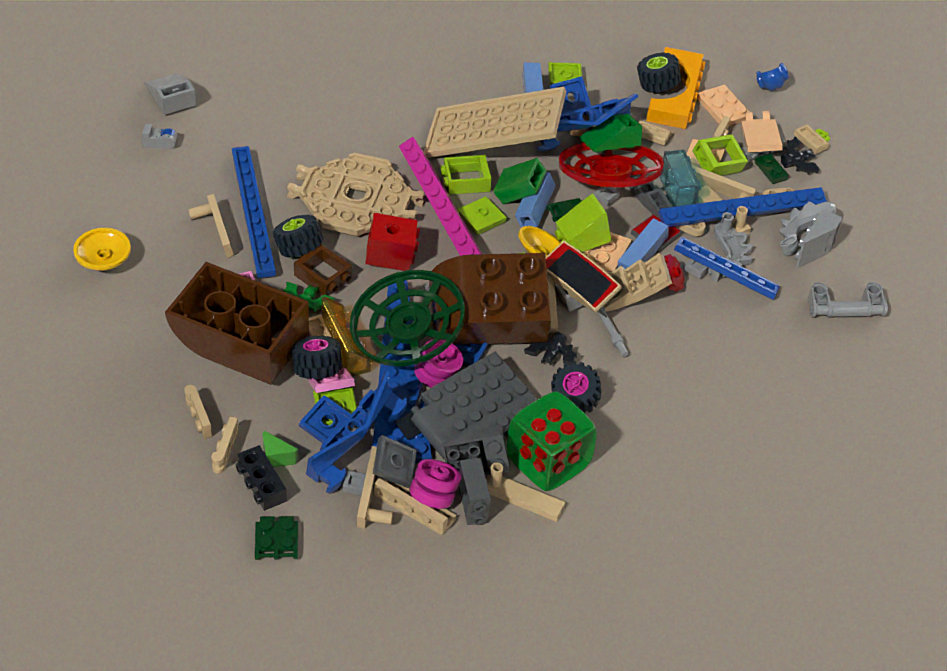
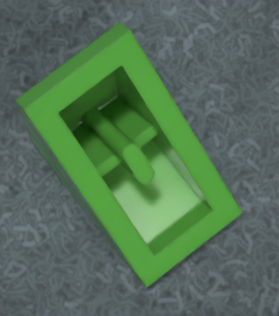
[262,431,298,467]

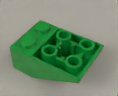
[580,114,642,153]

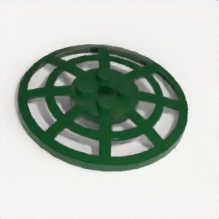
[350,270,465,366]

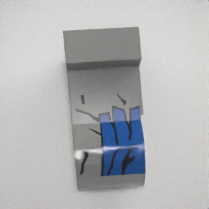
[142,123,178,149]

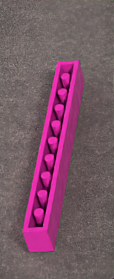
[399,137,482,256]

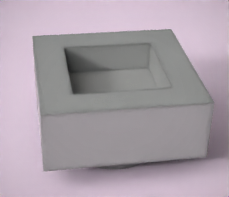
[594,187,620,206]
[685,259,709,278]
[343,471,366,495]

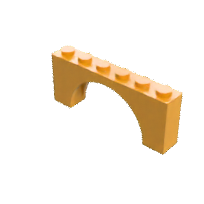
[646,47,705,129]

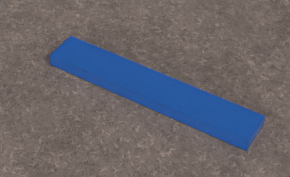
[674,237,780,300]

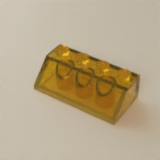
[322,297,373,377]

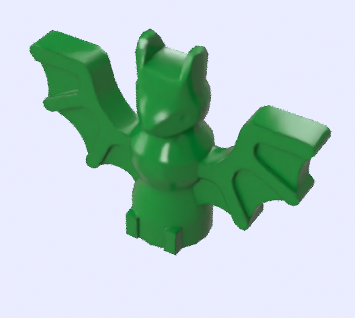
[283,282,335,313]

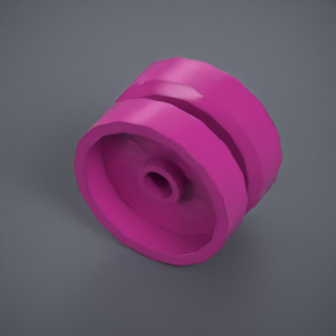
[414,339,463,388]
[409,459,462,509]

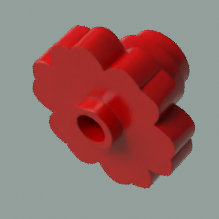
[664,254,685,292]

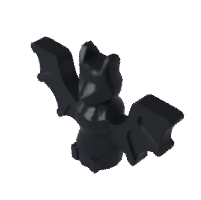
[781,136,820,175]
[524,332,577,366]

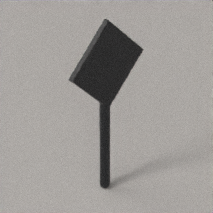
[394,383,425,440]

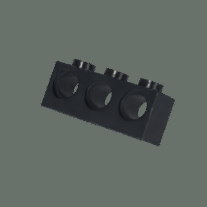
[235,445,287,511]

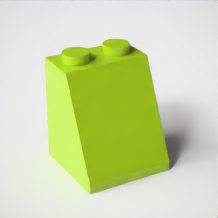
[555,194,611,252]

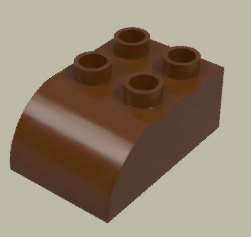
[429,253,551,345]
[165,262,309,385]

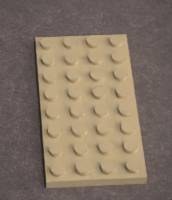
[424,87,566,158]

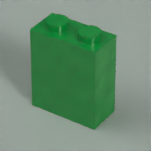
[493,158,547,204]

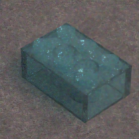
[660,149,701,207]

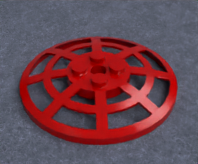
[558,142,664,187]

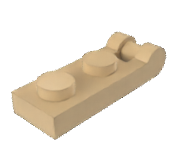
[184,385,212,439]
[211,417,239,474]

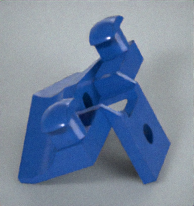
[536,76,638,151]
[299,371,408,494]

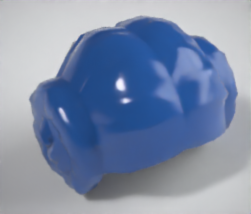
[756,63,789,91]

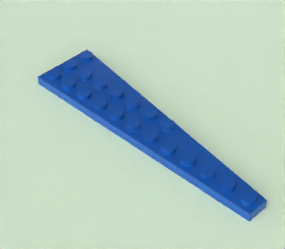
[372,280,432,463]

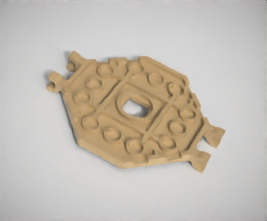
[287,153,425,236]

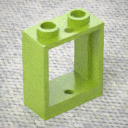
[692,134,748,176]
[441,155,491,195]

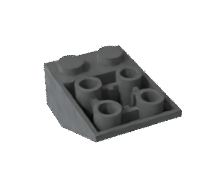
[441,424,510,475]

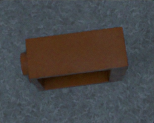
[294,244,352,296]

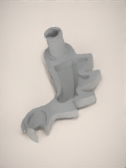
[779,202,837,256]
[708,212,754,282]

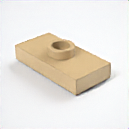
[713,116,730,138]
[638,120,671,145]
[793,125,829,154]
[308,314,332,337]

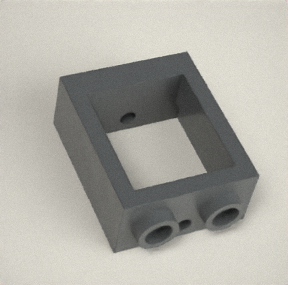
[458,458,490,525]

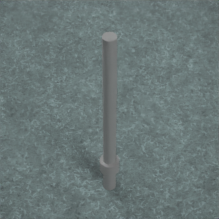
[597,307,629,357]

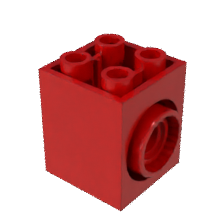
[365,213,420,271]

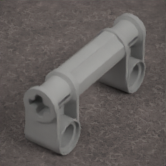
[808,282,887,317]

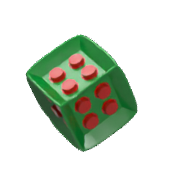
[507,391,597,491]

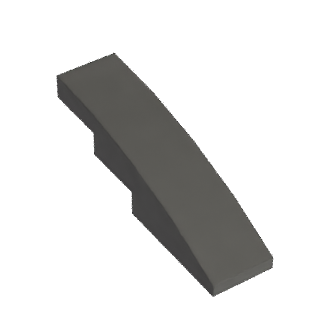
[629,174,673,219]

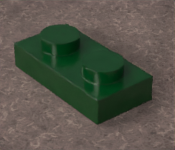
[755,153,789,184]

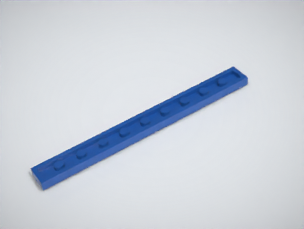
[232,146,276,278]
[658,187,827,227]

